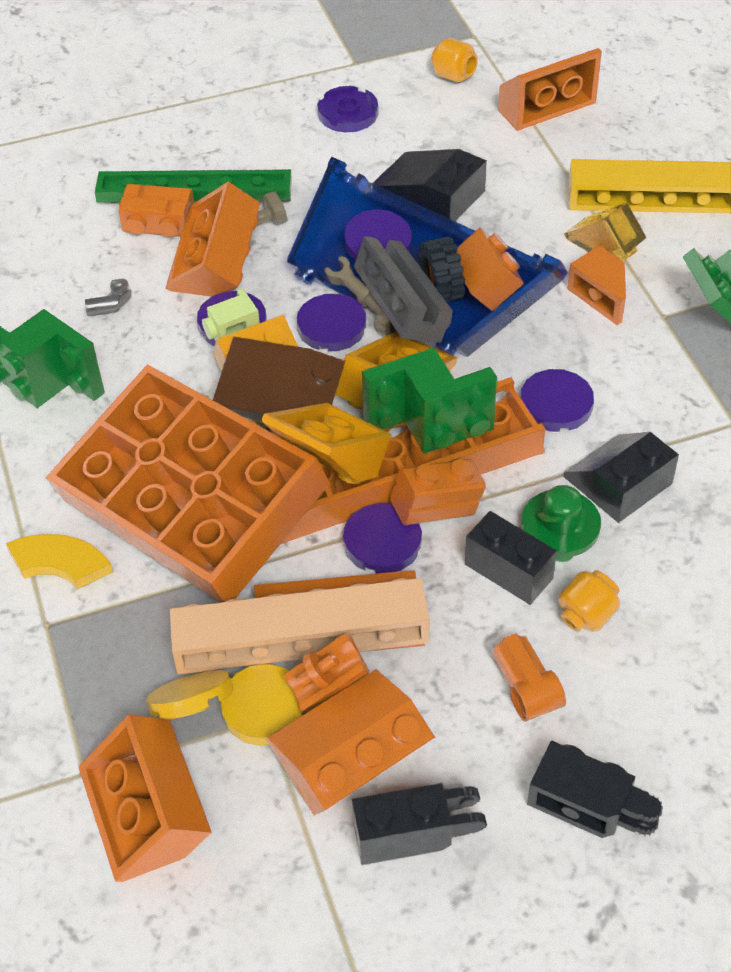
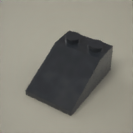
[369,149,487,227]

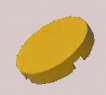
[221,664,306,746]
[146,670,233,719]

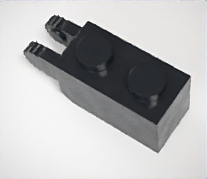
[527,740,663,838]
[352,783,487,865]

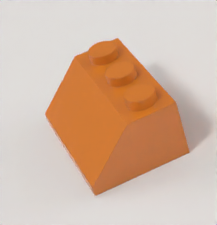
[498,48,602,131]
[165,182,260,297]
[266,669,435,816]
[78,714,212,882]

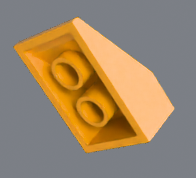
[335,332,458,409]
[262,403,392,484]

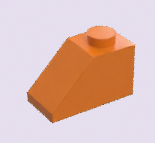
[567,245,626,326]

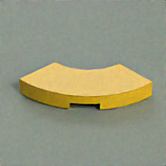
[6,534,113,589]

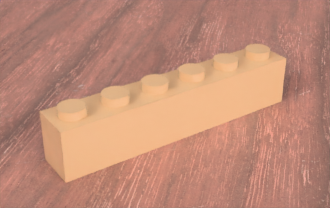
[170,578,430,675]

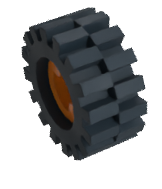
[418,237,465,302]

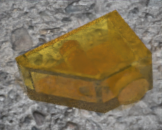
[564,203,647,261]

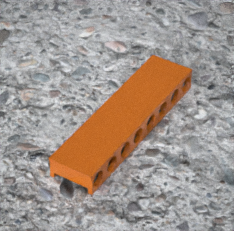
[281,377,545,544]

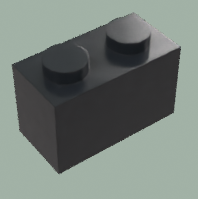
[465,511,557,605]

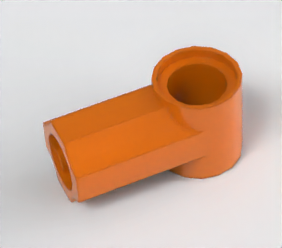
[493,633,566,721]

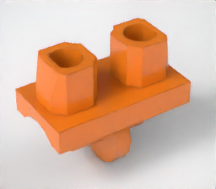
[283,633,370,713]

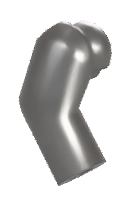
[85,278,131,316]

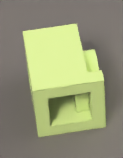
[202,289,260,340]

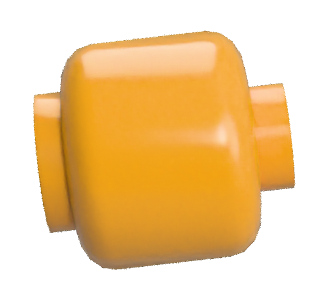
[431,38,478,82]
[558,570,620,632]

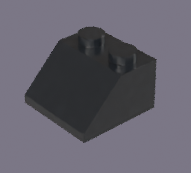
[564,432,679,523]

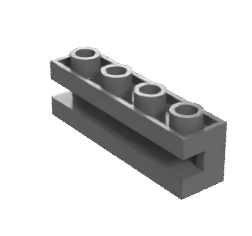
[354,236,453,343]

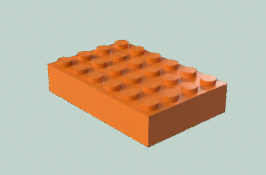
[45,364,330,602]

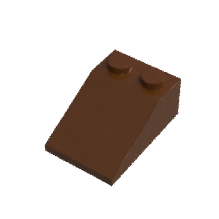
[213,336,345,424]

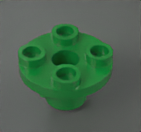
[521,485,601,562]

